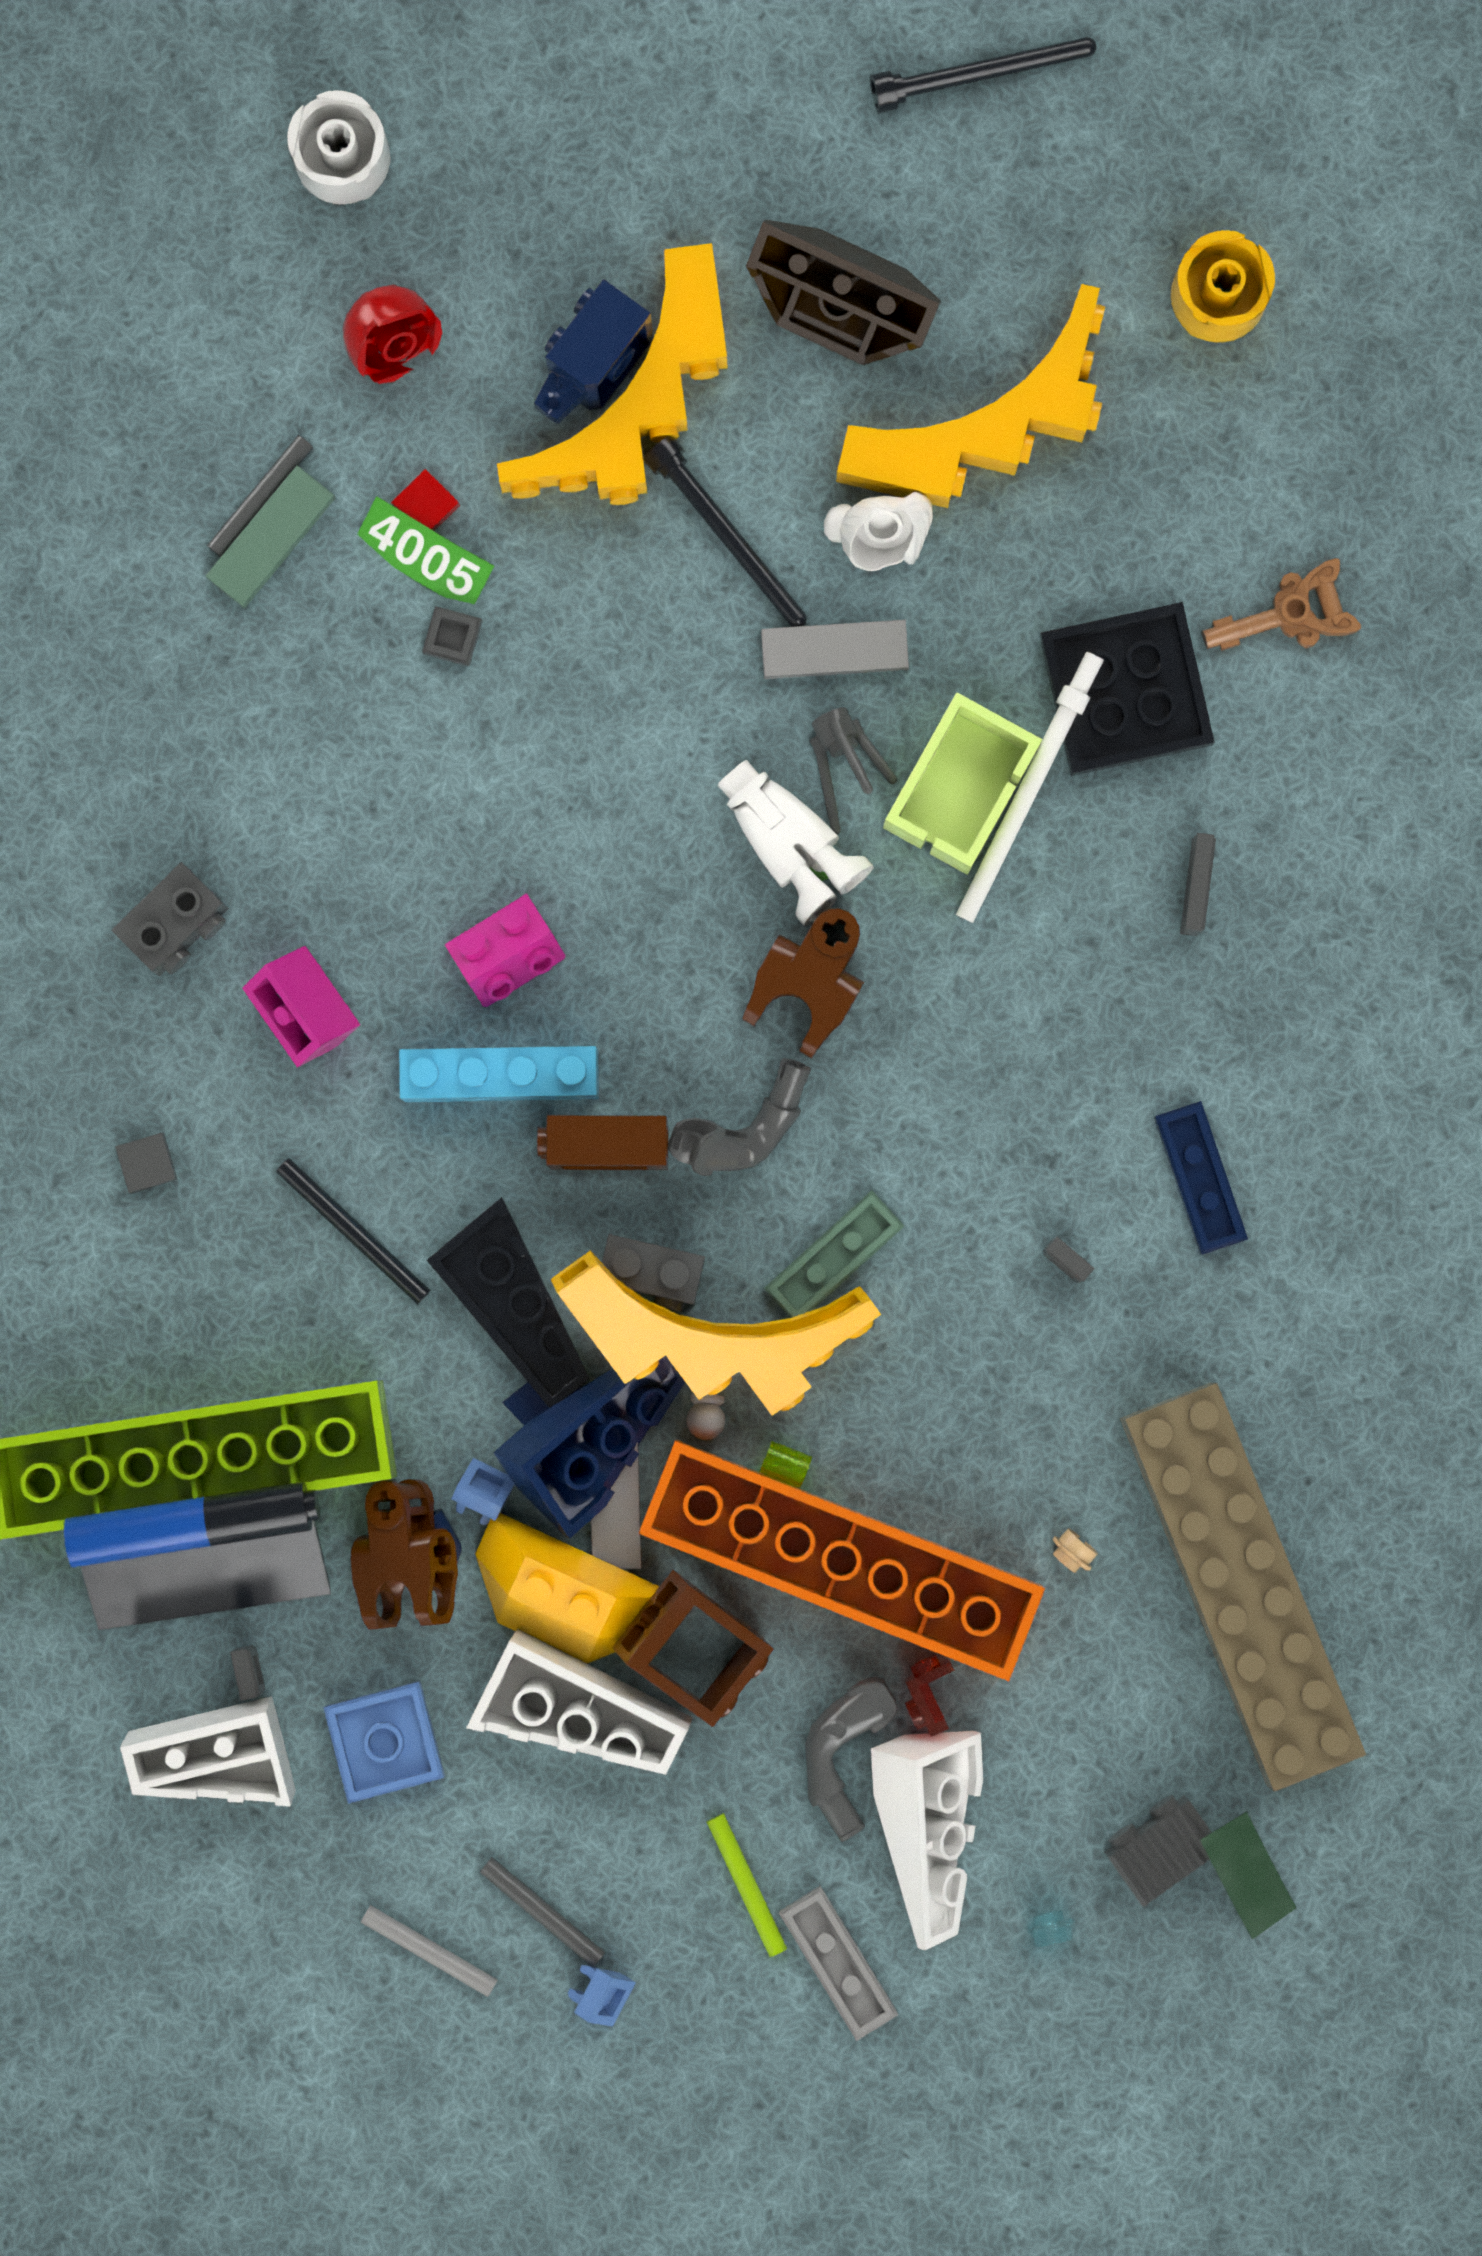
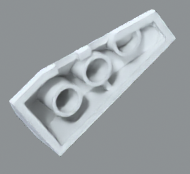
[871,1731,983,1950]

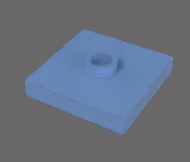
[323,1681,445,1804]

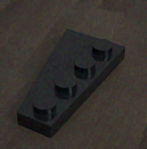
[427,1197,590,1408]

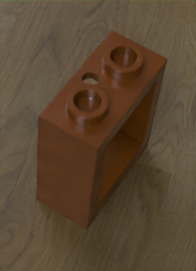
[537,1115,669,1170]
[612,1570,774,1727]

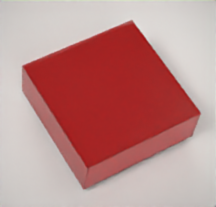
[391,469,460,531]

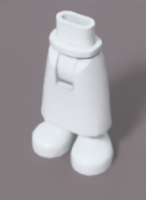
[718,760,874,926]

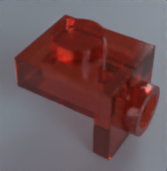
[904,1655,954,1737]

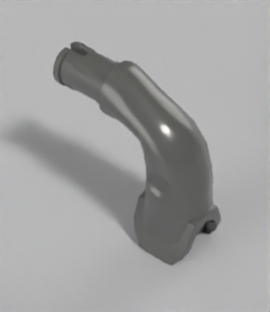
[667,1058,811,1176]
[805,1677,897,1842]

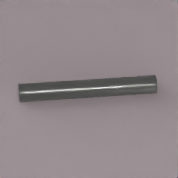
[207,435,313,557]
[479,1857,605,1967]

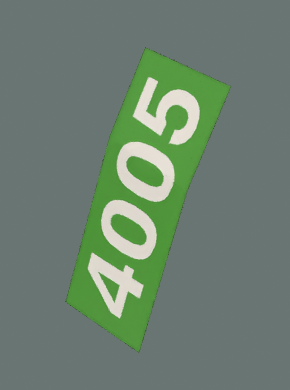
[357,496,494,604]

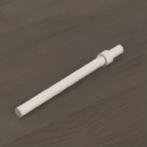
[956,652,1104,923]

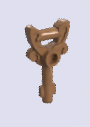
[1201,558,1361,651]

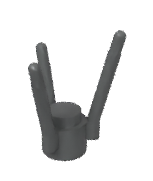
[809,707,897,834]

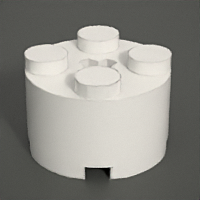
[287,90,390,204]

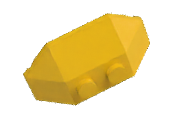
[475,1513,659,1664]

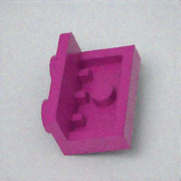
[444,893,566,1007]

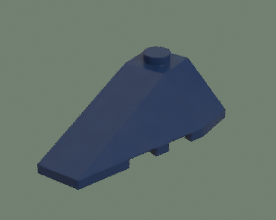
[493,1355,685,1539]

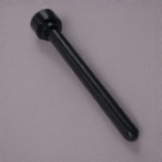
[870,37,1097,113]
[643,436,807,627]

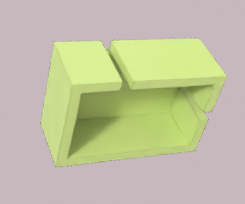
[883,692,1043,875]

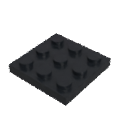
[1039,602,1215,776]

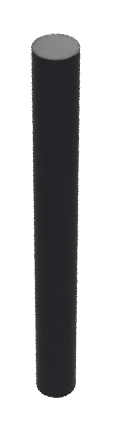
[276,1158,431,1305]

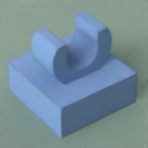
[451,1458,515,1526]
[567,1965,636,2027]

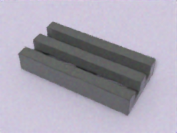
[1180,833,1216,936]

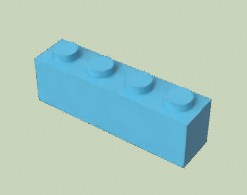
[399,1046,599,1102]

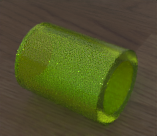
[759,1441,813,1488]

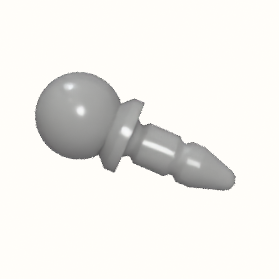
[686,1394,725,1440]

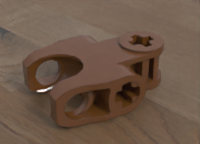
[742,908,865,1059]
[351,1479,458,1630]

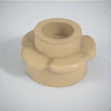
[1053,1528,1098,1573]

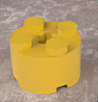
[1171,230,1275,342]

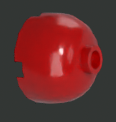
[343,285,442,384]

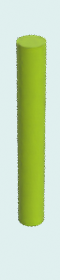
[706,1813,787,1957]

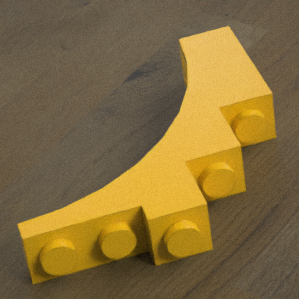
[497,243,728,505]
[836,284,1105,508]
[550,1250,881,1416]

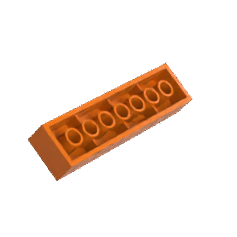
[638,1439,1045,1681]

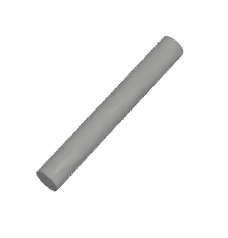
[361,1905,498,1997]

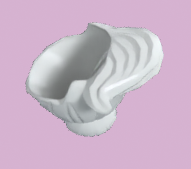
[824,492,933,571]

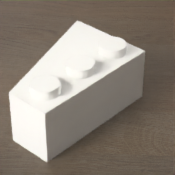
[120,1696,296,1806]

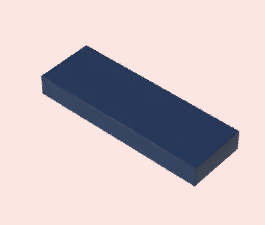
[1154,1101,1248,1255]

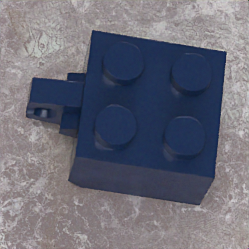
[534,279,653,424]

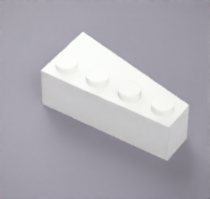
[466,1629,693,1774]

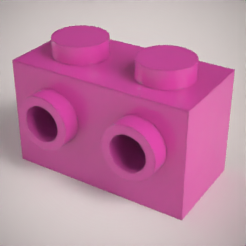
[242,946,361,1068]

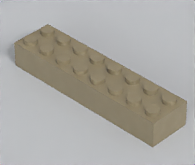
[1120,1383,1366,1792]

